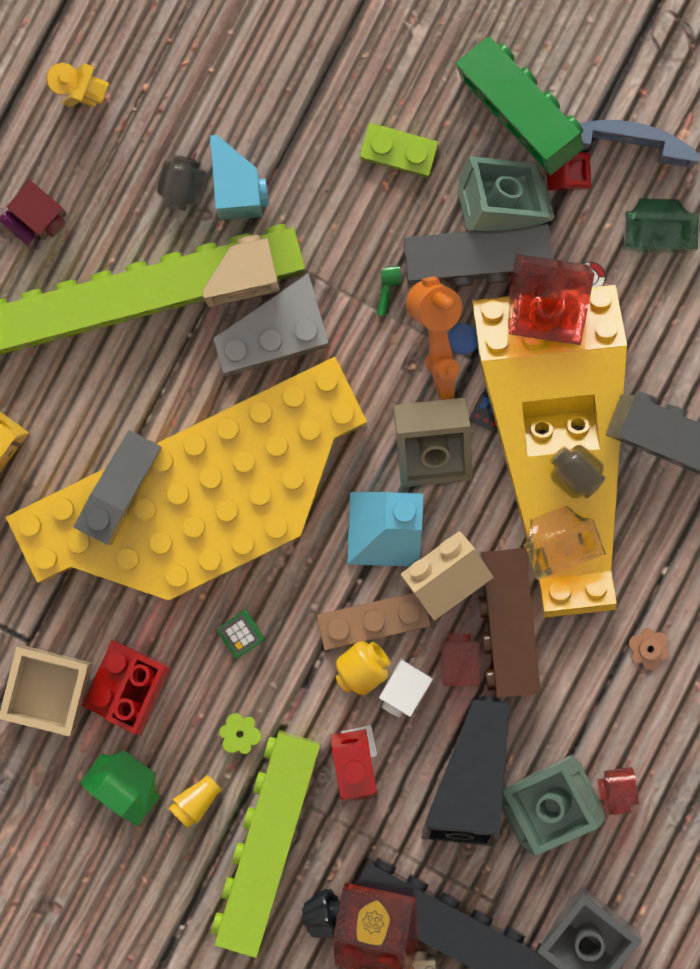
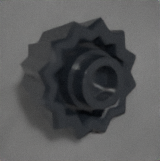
[302,889,347,939]

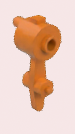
[406,276,462,400]

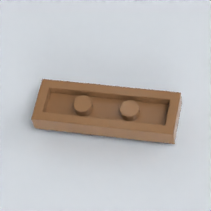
[317,593,431,650]

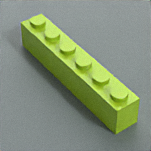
[211,730,321,958]

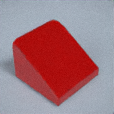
[546,152,592,191]

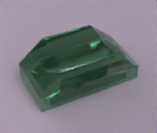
[624,198,699,253]

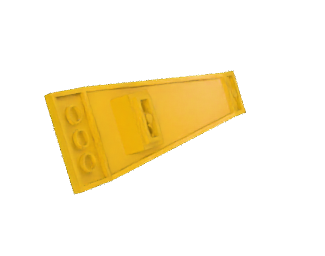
[472,285,627,618]

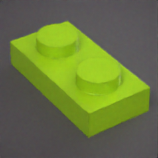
[360,122,439,178]

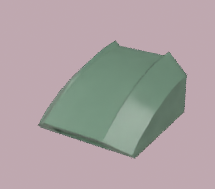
[457,156,555,231]
[502,755,605,856]

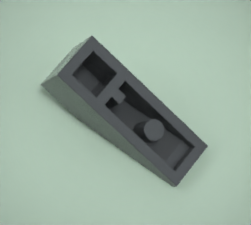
[73,430,162,545]

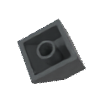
[538,886,642,969]

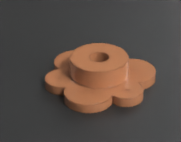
[629,628,669,670]

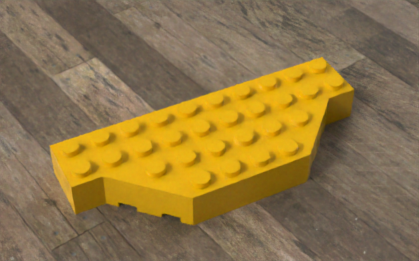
[6,357,367,600]

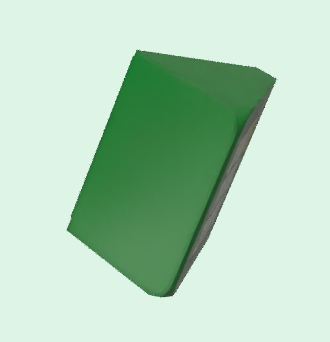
[216,609,266,659]

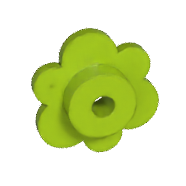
[219,713,261,754]

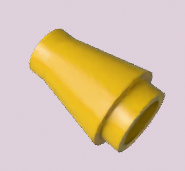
[168,775,222,829]

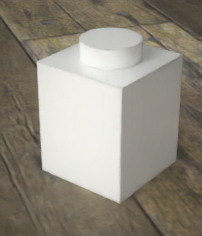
[378,659,433,718]

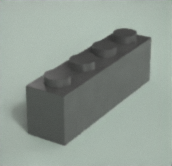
[403,224,553,287]
[606,391,700,475]

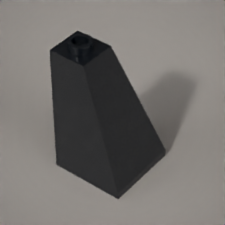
[421,696,510,846]

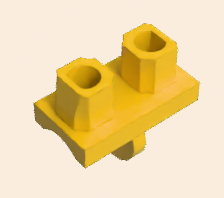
[46,62,109,108]

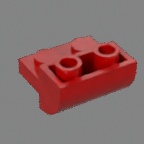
[82,640,172,735]

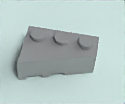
[213,273,329,377]

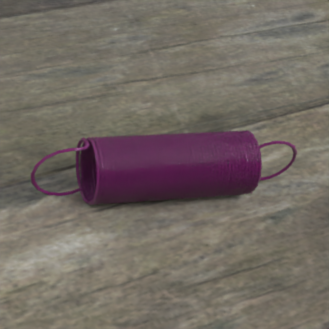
[0,208,40,249]

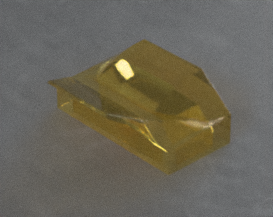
[523,506,606,580]

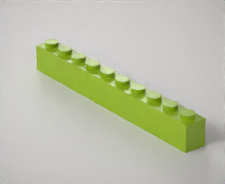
[0,224,306,355]

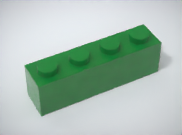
[455,36,584,176]

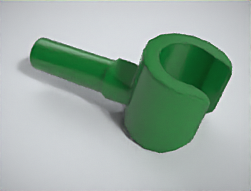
[377,266,401,316]

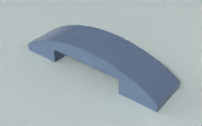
[579,120,700,168]

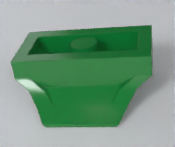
[80,750,161,826]

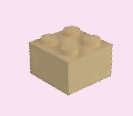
[0,645,93,737]

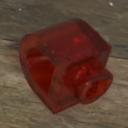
[597,767,639,815]

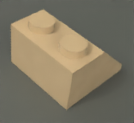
[202,235,280,307]
[400,531,494,621]

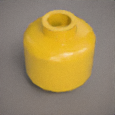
[336,641,390,695]

